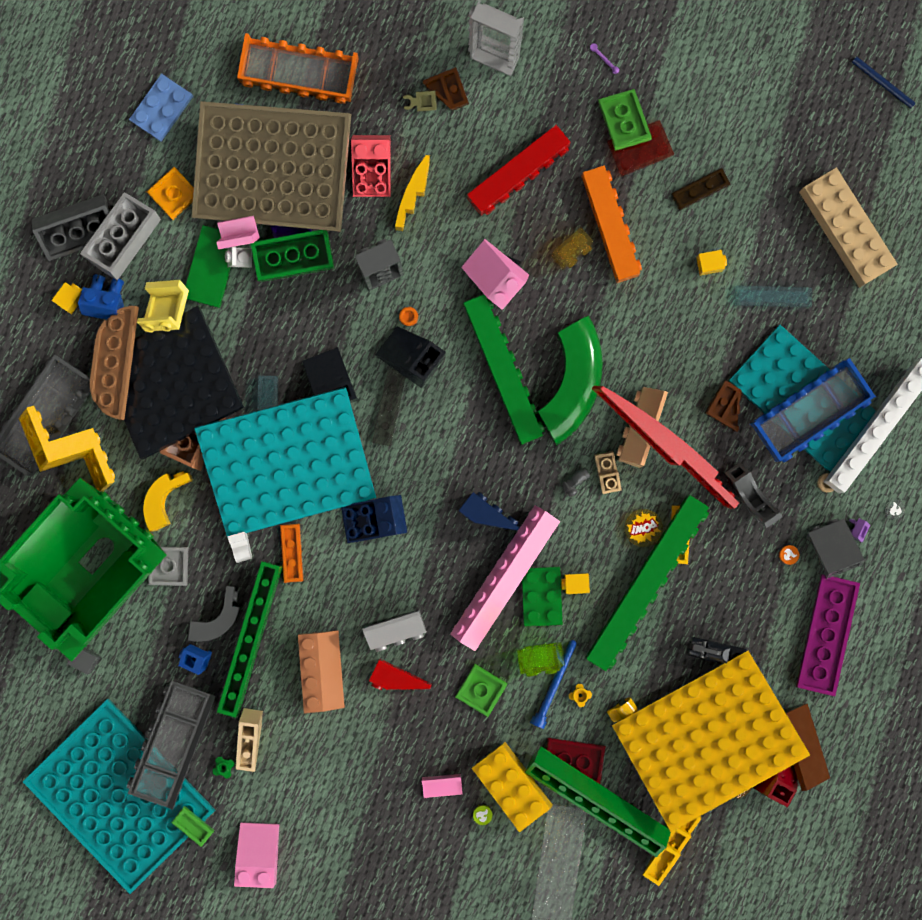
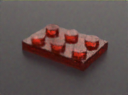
[607,120,674,177]

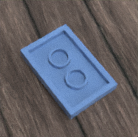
[129,74,193,142]

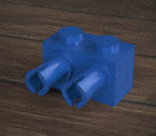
[78,274,124,320]

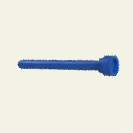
[530,640,576,729]

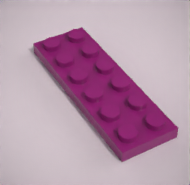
[796,574,860,696]

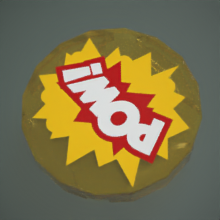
[624,509,663,547]

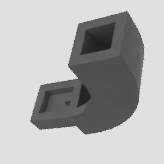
[725,462,782,528]
[188,586,242,642]

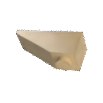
[236,708,263,772]

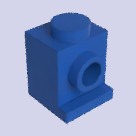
[178,644,212,675]

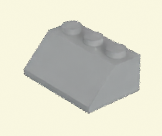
[363,610,427,652]

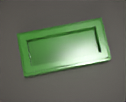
[171,806,215,847]

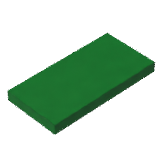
[186,225,237,308]

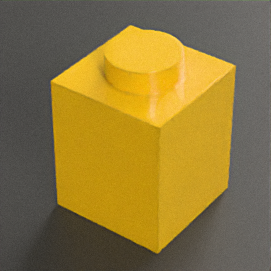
[696,250,727,276]
[52,282,82,314]
[561,573,590,594]

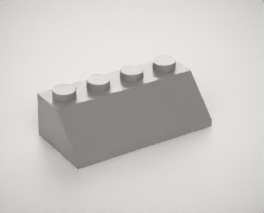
[80,192,161,280]

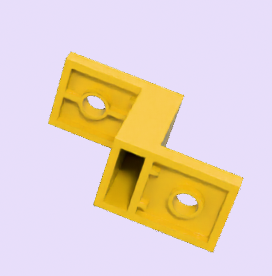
[19,406,115,492]

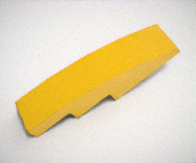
[395,155,430,231]
[643,816,702,886]

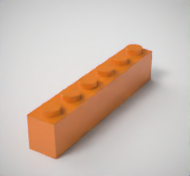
[581,165,642,283]

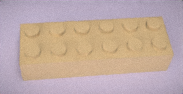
[799,167,898,288]

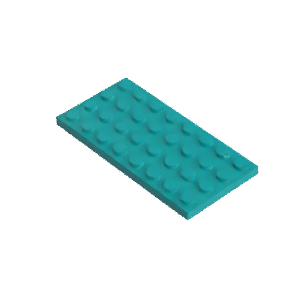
[729,325,876,473]

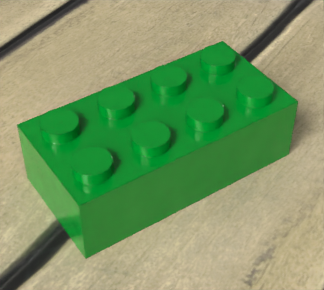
[251,230,335,283]

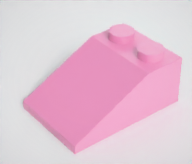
[461,239,529,310]
[234,822,279,888]

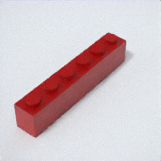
[467,125,571,216]

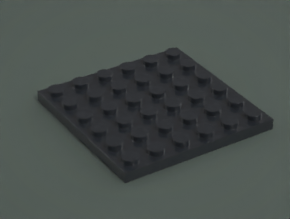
[124,306,244,460]

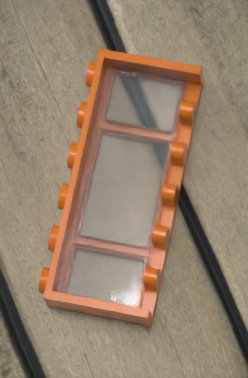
[237,33,359,104]

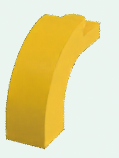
[143,471,193,532]

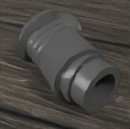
[563,467,590,497]

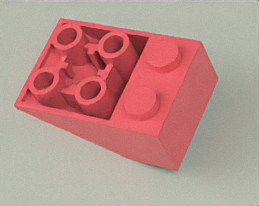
[351,135,391,197]

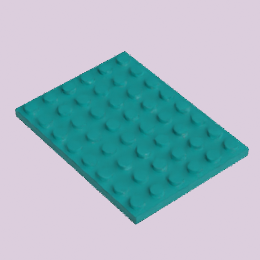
[194,387,376,538]
[23,699,215,894]

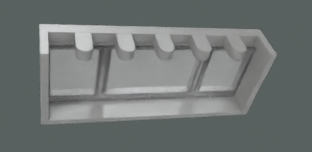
[468,0,524,76]

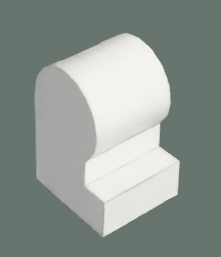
[227,532,252,563]

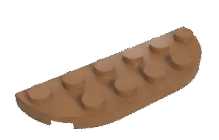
[90,306,139,420]

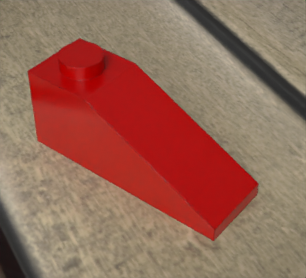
[369,659,432,690]

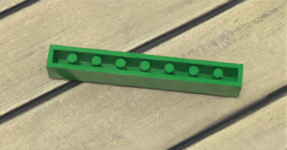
[464,295,545,445]
[217,561,283,718]
[525,746,671,857]

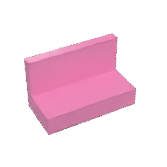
[216,216,260,249]
[422,774,462,798]

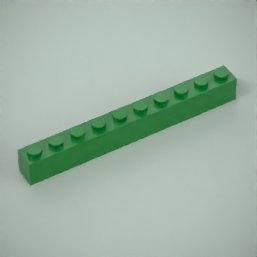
[585,495,709,671]

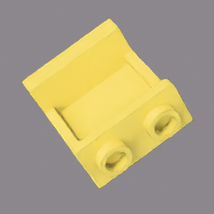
[137,280,189,332]

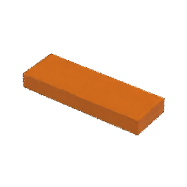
[280,524,303,583]

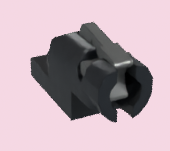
[687,637,747,664]

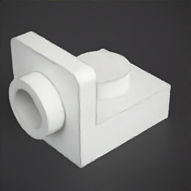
[225,246,252,268]

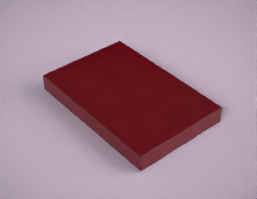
[546,737,606,784]

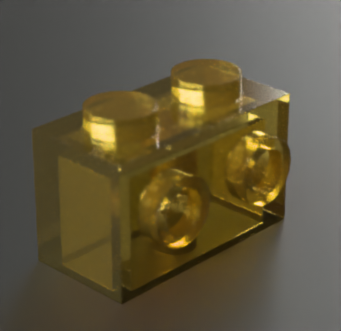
[551,227,594,270]

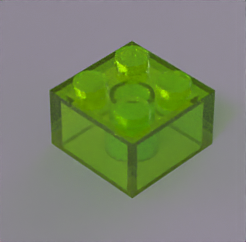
[517,642,565,677]

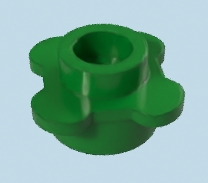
[212,757,234,779]

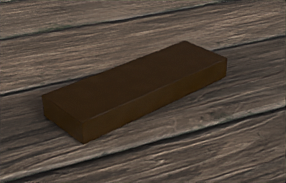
[671,168,731,211]

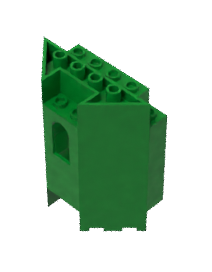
[0,478,167,662]

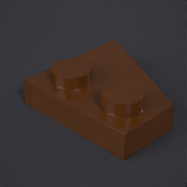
[423,67,469,111]
[705,380,741,432]

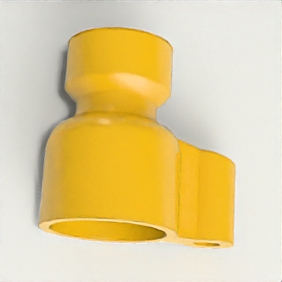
[607,697,638,722]

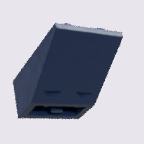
[459,492,519,531]
[341,495,408,544]

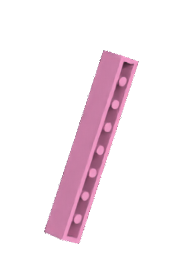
[450,505,560,651]

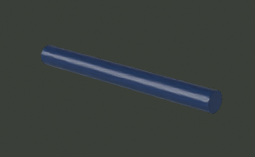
[852,56,915,109]

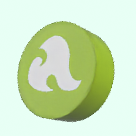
[473,804,492,825]

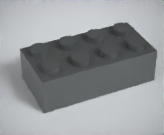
[355,239,404,291]

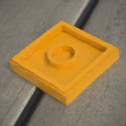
[147,167,194,220]

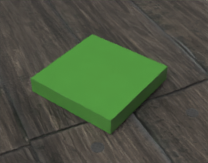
[455,664,508,717]

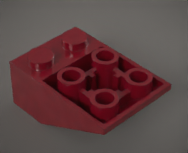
[753,765,798,808]

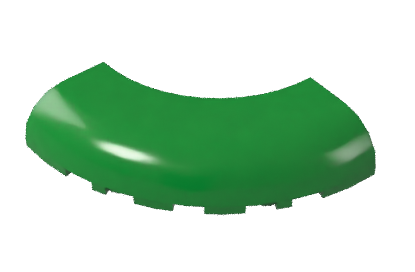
[537,316,603,446]

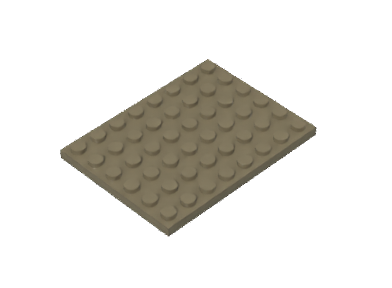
[192,101,351,232]

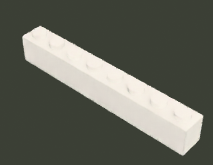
[824,358,922,493]

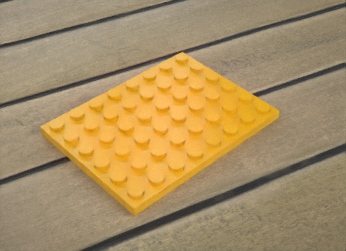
[612,651,810,832]

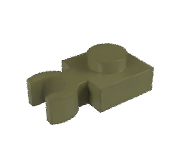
[403,90,437,111]

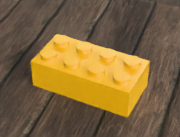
[472,742,553,832]

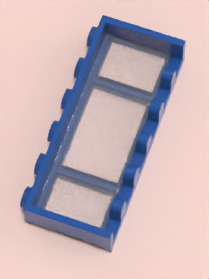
[750,358,876,463]

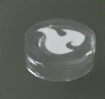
[884,500,905,519]

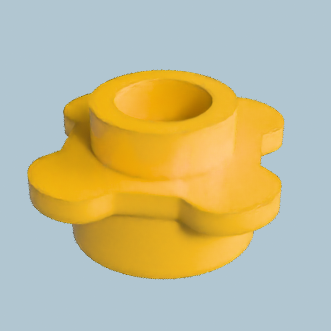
[569,684,592,707]

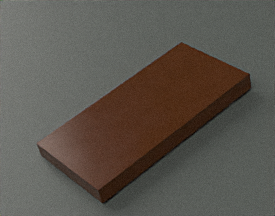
[785,703,830,791]

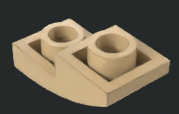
[594,451,621,494]

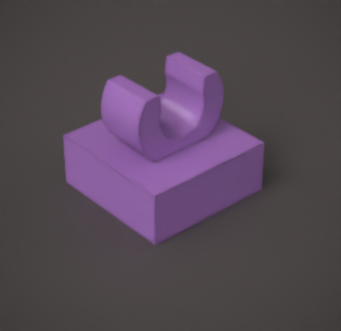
[849,518,870,542]

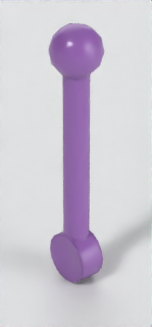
[590,44,619,74]

